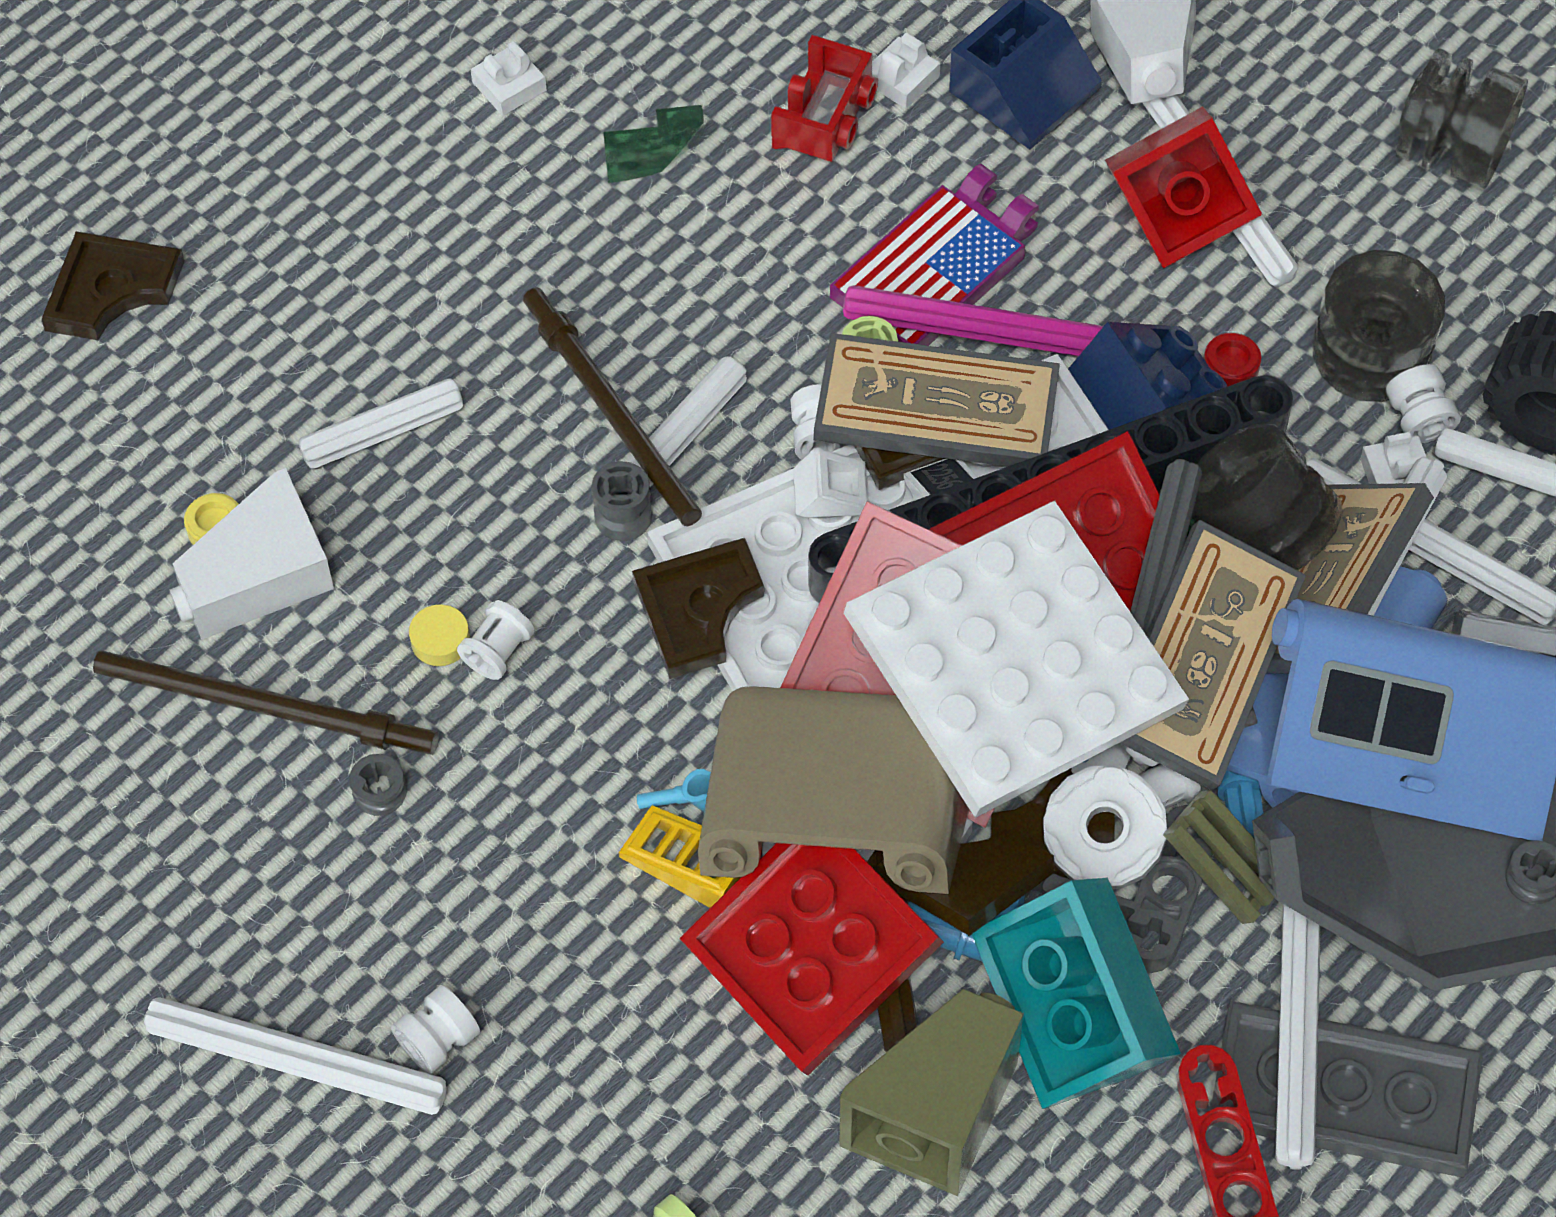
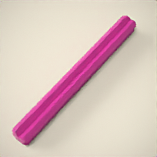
[843,285,1103,356]

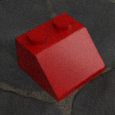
[1105,106,1263,268]

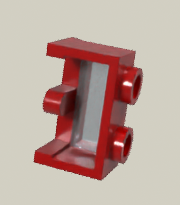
[771,35,878,162]

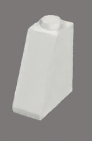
[1090,0,1196,104]
[169,468,334,640]

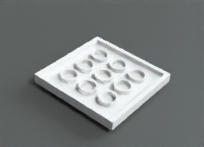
[843,501,1189,818]

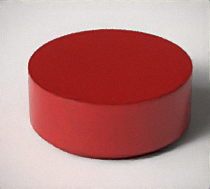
[1204,333,1262,387]

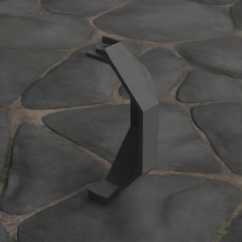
[1252,776,1556,991]

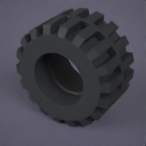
[1483,311,1556,455]

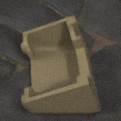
[698,686,969,894]

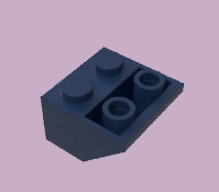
[949,0,1102,150]
[1068,322,1227,454]

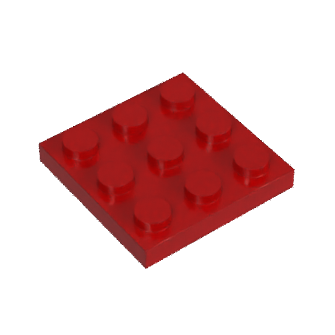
[679,843,944,1075]

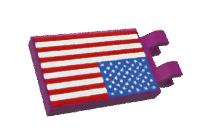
[830,163,1039,346]

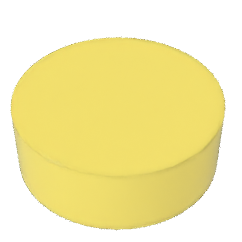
[184,493,238,545]
[409,605,470,666]

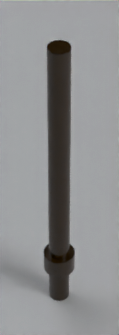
[523,287,702,526]
[93,650,439,755]

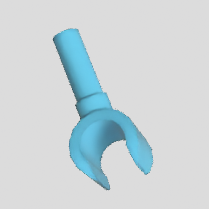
[637,769,711,812]

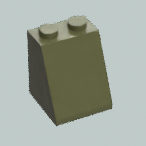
[839,989,1024,1196]

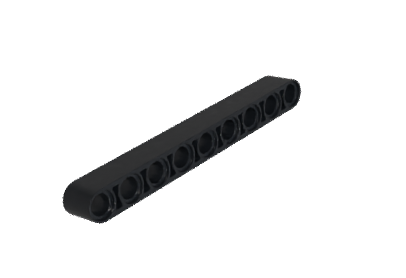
[808,375,1293,603]

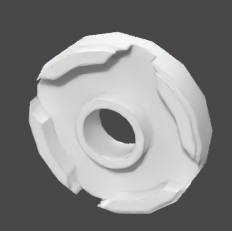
[1044,766,1167,889]

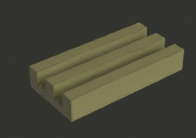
[1163,790,1275,924]

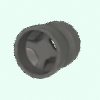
[591,461,652,541]

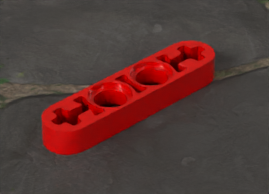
[1177,1045,1279,1217]

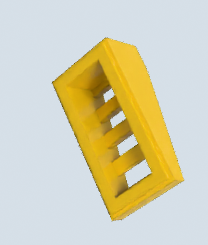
[619,805,741,908]

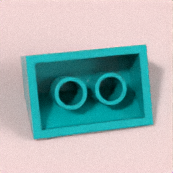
[972,877,1181,1109]

